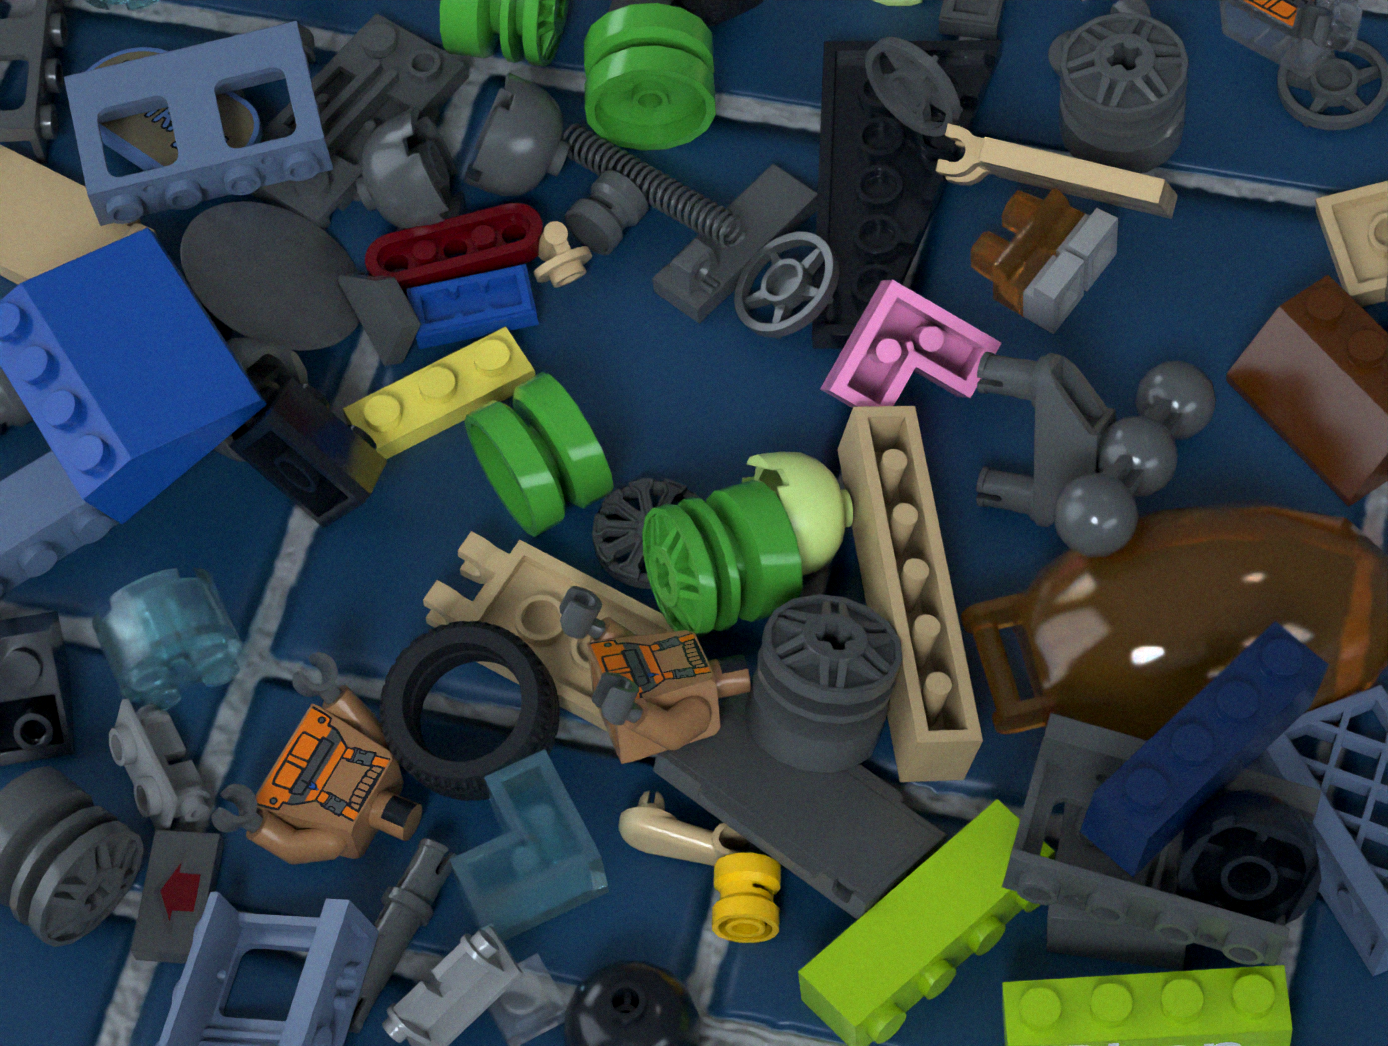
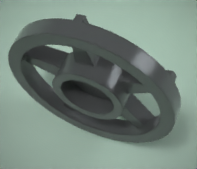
[865,36,963,137]
[1277,37,1388,130]
[734,232,839,339]

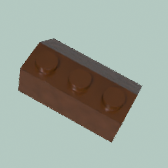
[1226,274,1388,507]

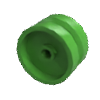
[584,3,716,151]
[464,372,614,537]

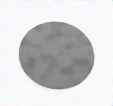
[180,201,360,351]

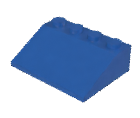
[0,227,267,524]

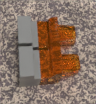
[971,188,1118,334]

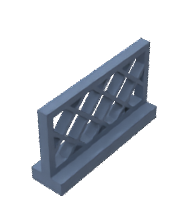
[1246,685,1388,976]

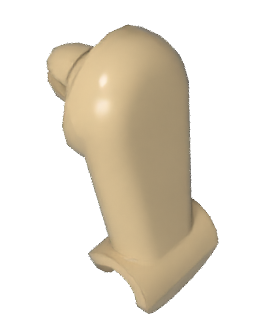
[618,790,748,866]

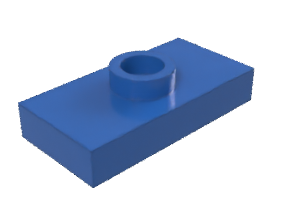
[407,264,539,349]

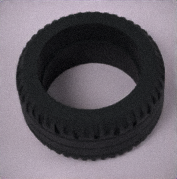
[380,621,560,801]

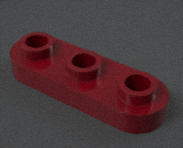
[365,203,544,295]

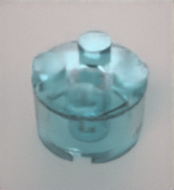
[92,568,242,711]

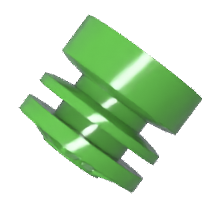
[439,0,569,67]
[642,480,802,638]

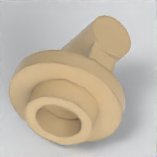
[534,221,592,288]

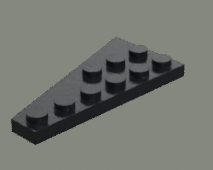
[812,40,1002,349]

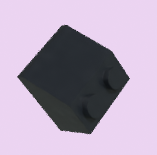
[229,378,387,528]

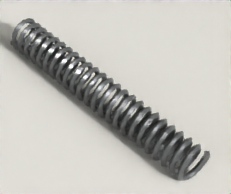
[561,123,747,249]

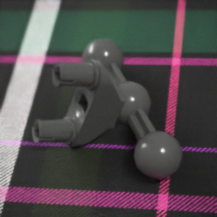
[976,352,1216,557]

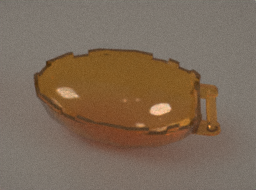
[961,499,1388,741]

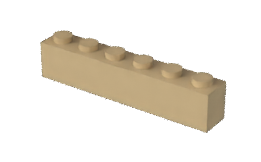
[837,406,983,782]

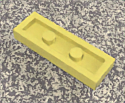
[342,326,536,460]

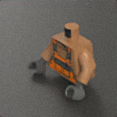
[559,586,751,764]
[211,652,422,865]

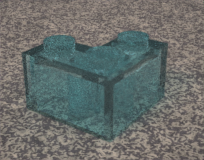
[449,749,609,941]

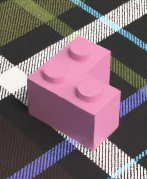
[820,280,1002,408]

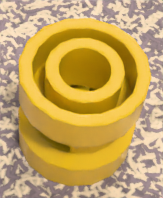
[712,853,781,943]

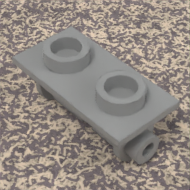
[109,698,210,830]
[382,926,523,1046]

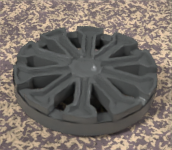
[592,478,701,589]

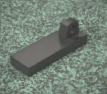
[652,164,818,324]

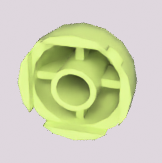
[742,452,853,576]

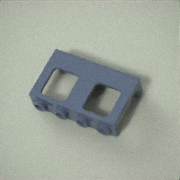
[64,21,333,226]
[155,892,379,1046]

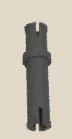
[348,838,459,1033]

